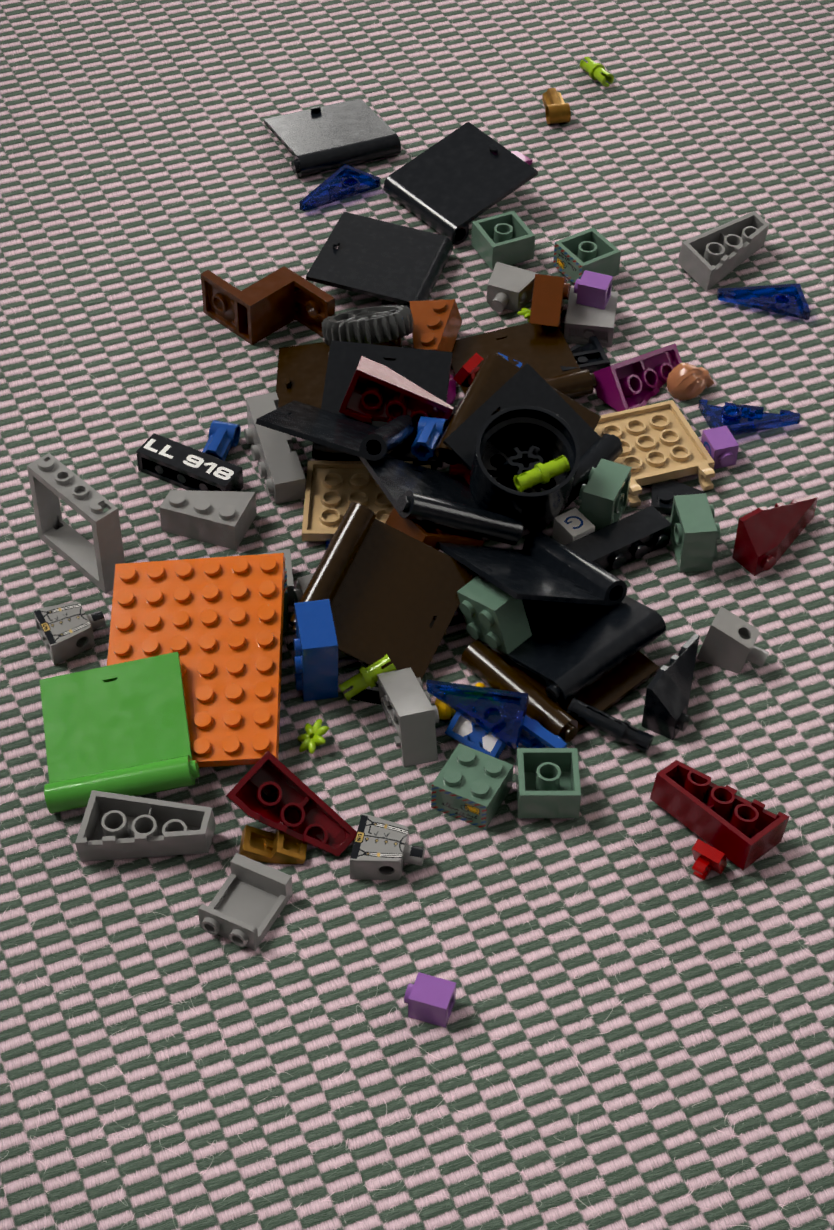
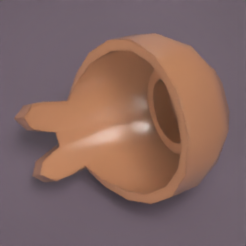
[667,363,714,400]

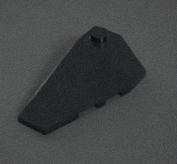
[642,634,700,740]

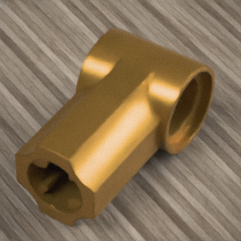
[542,88,571,124]

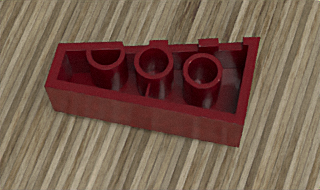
[650,760,789,870]

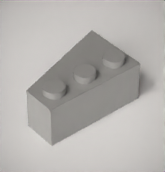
[159,490,257,550]
[377,667,439,767]

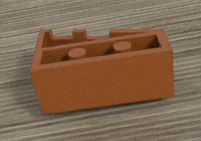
[529,274,571,327]
[409,299,462,352]

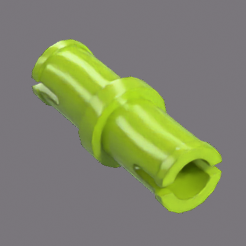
[580,57,614,87]
[513,455,570,492]
[338,654,397,701]

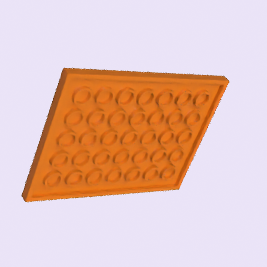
[107,553,285,767]

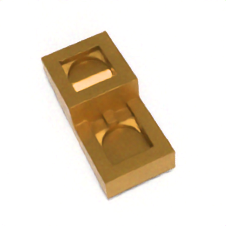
[239,825,307,864]

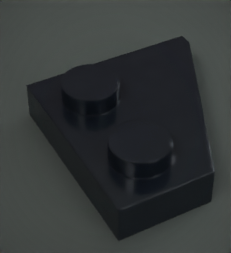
[560,335,610,373]
[651,479,705,515]

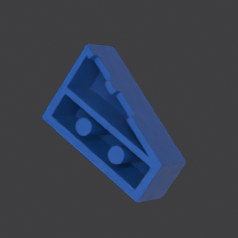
[294,599,338,702]

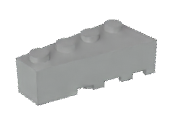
[677,211,769,292]
[244,392,306,504]
[75,790,216,862]

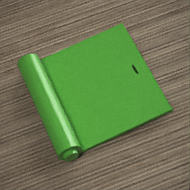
[40,652,200,814]

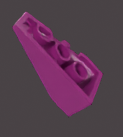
[593,343,682,412]

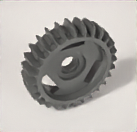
[322,305,414,346]

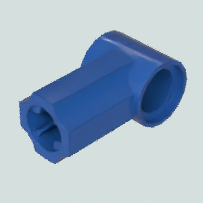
[411,416,449,461]
[202,420,241,461]

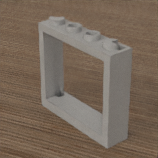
[27,453,125,594]

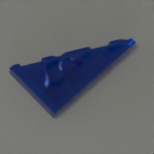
[300,164,381,211]
[717,283,811,320]
[698,399,801,436]
[426,680,529,749]

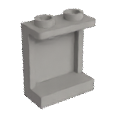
[564,287,618,347]
[198,853,293,951]

